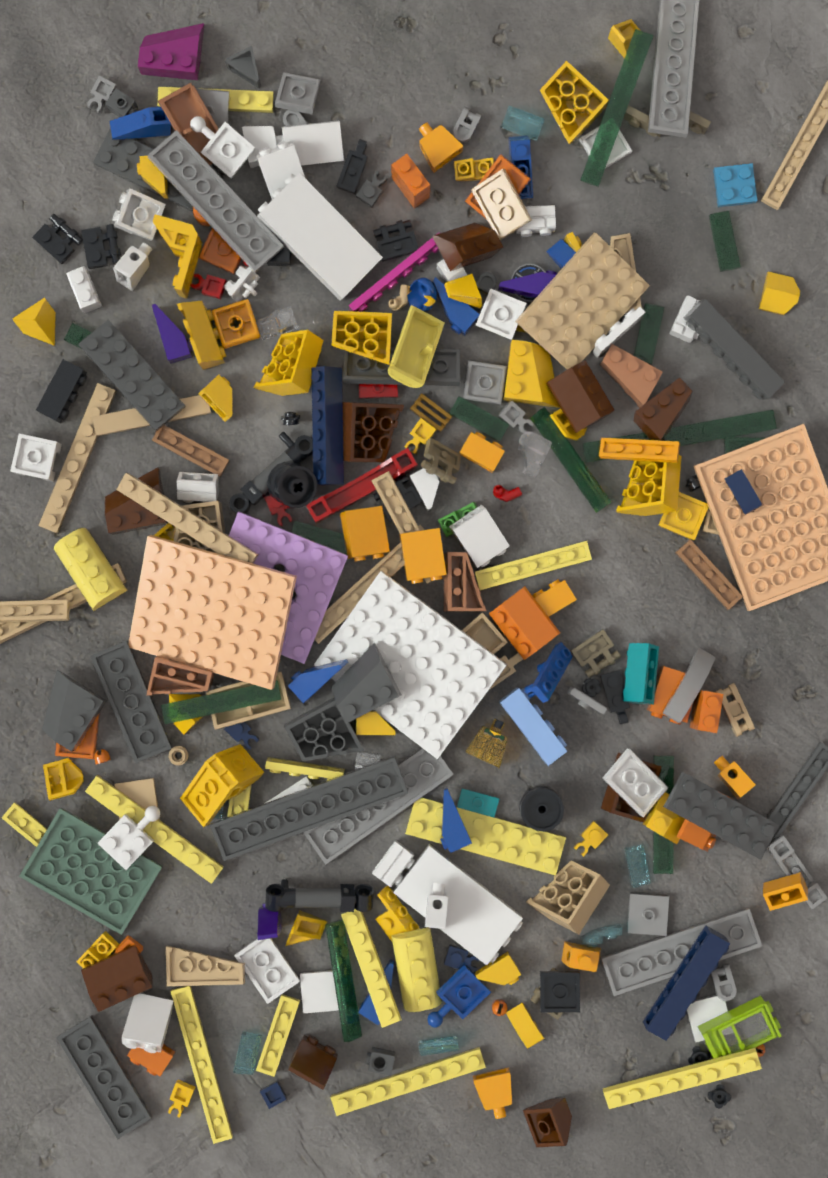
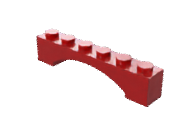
[306,448,418,524]

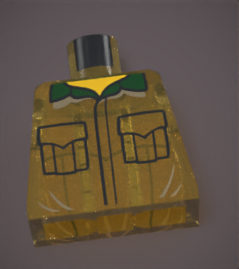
[465,718,508,768]

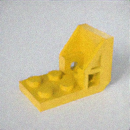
[153,214,203,299]
[180,744,264,827]

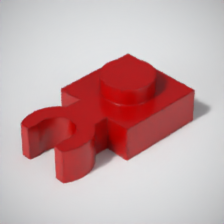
[190,274,227,300]
[264,495,293,527]

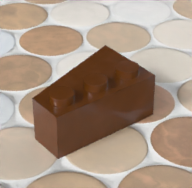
[633,377,693,441]

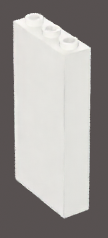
[257,172,383,301]
[393,844,523,965]

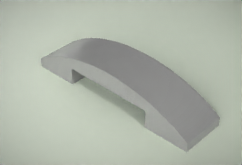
[663,648,716,723]
[768,835,827,909]

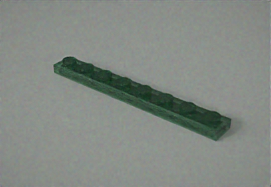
[580,29,654,187]

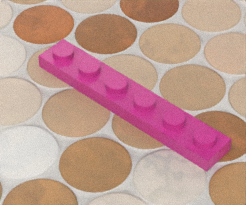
[349,233,439,312]

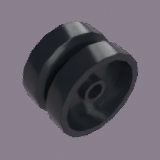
[267,462,317,508]
[519,786,564,832]

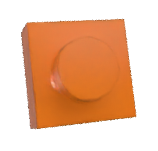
[115,935,143,953]

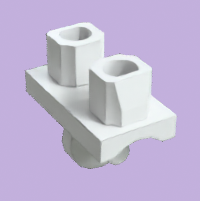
[224,266,260,302]

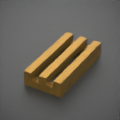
[410,393,452,433]

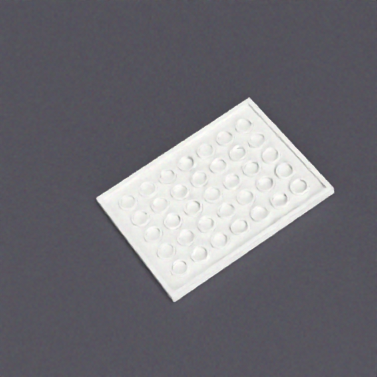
[314,571,507,759]

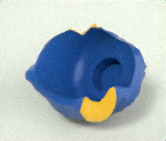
[407,277,437,312]

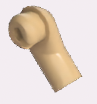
[388,285,410,311]

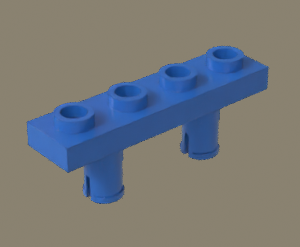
[524,642,573,703]

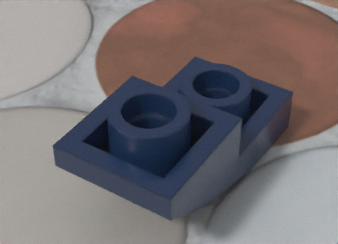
[724,469,763,515]

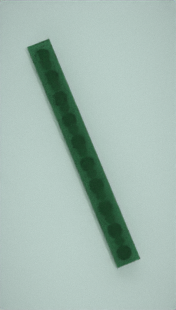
[582,410,777,463]

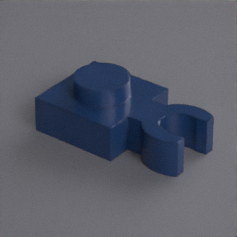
[224,722,259,749]
[444,944,480,971]

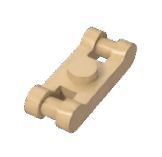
[716,683,755,737]

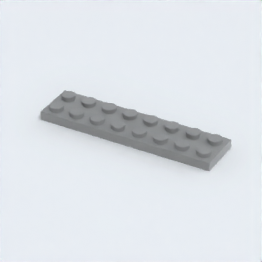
[648,0,699,138]
[147,130,284,273]
[303,748,454,865]
[601,908,762,996]

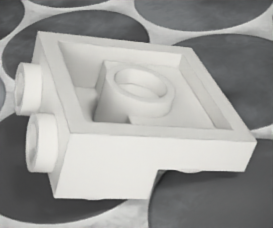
[112,188,166,241]

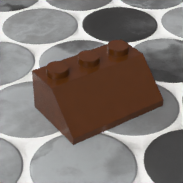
[432,223,503,271]
[546,360,615,433]
[601,753,662,823]
[81,945,153,1012]

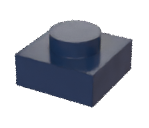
[260,1080,287,1109]

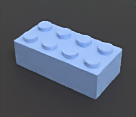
[498,688,567,766]

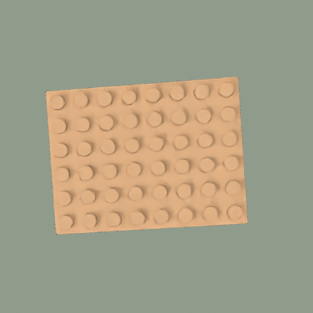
[694,424,828,611]
[128,535,297,690]

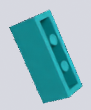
[623,643,659,705]

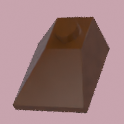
[523,1098,572,1147]

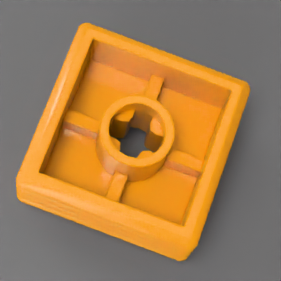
[212,299,260,349]

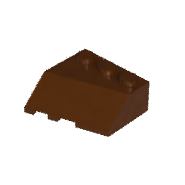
[343,402,404,462]
[105,467,169,535]

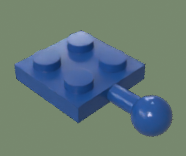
[427,965,491,1028]

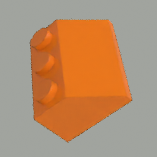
[489,586,560,660]
[676,791,734,852]

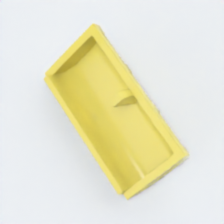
[388,305,445,388]
[54,528,127,611]
[392,927,442,1012]

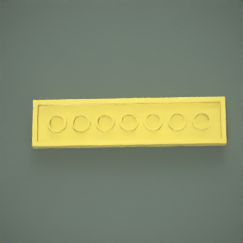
[405,797,566,875]

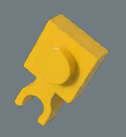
[404,418,437,454]
[574,821,608,857]
[168,1079,196,1118]

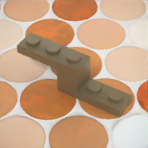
[609,98,711,137]

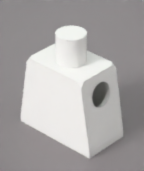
[242,126,283,168]
[113,243,152,291]
[424,883,448,929]

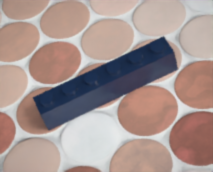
[311,366,344,485]
[643,925,730,1041]

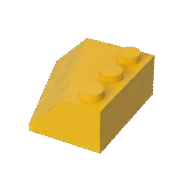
[540,61,609,144]
[177,301,227,370]
[331,311,392,365]
[253,330,324,396]
[503,340,560,408]
[616,455,682,516]

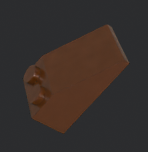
[288,1035,338,1090]

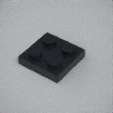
[540,971,580,1013]

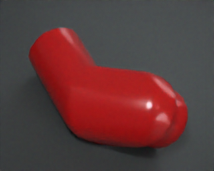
[493,485,522,502]

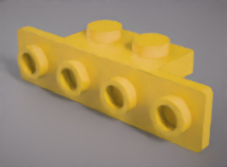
[375,885,434,948]

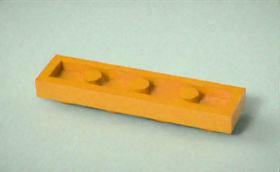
[599,438,680,463]

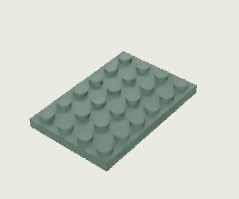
[19,808,162,935]

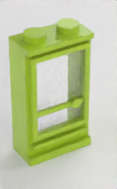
[697,995,782,1059]

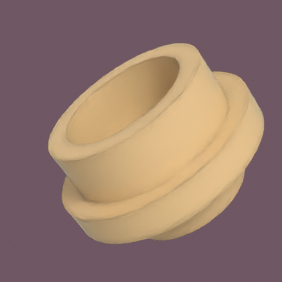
[169,746,188,765]

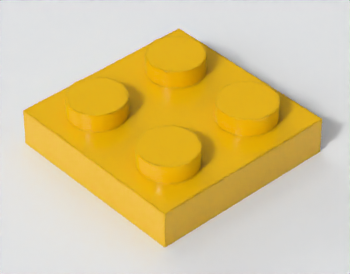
[658,492,709,541]

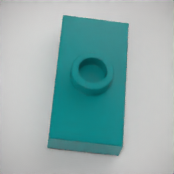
[457,788,499,817]

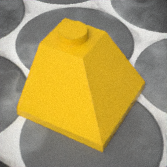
[643,792,685,844]

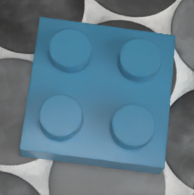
[713,163,757,207]

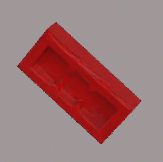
[359,384,398,399]

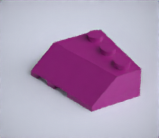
[138,23,205,81]

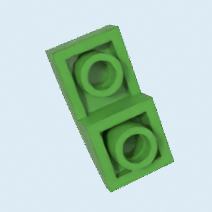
[438,502,477,537]

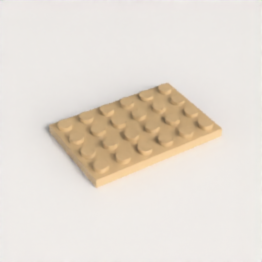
[515,232,650,370]

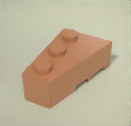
[600,344,663,408]
[444,552,486,612]
[146,656,215,696]

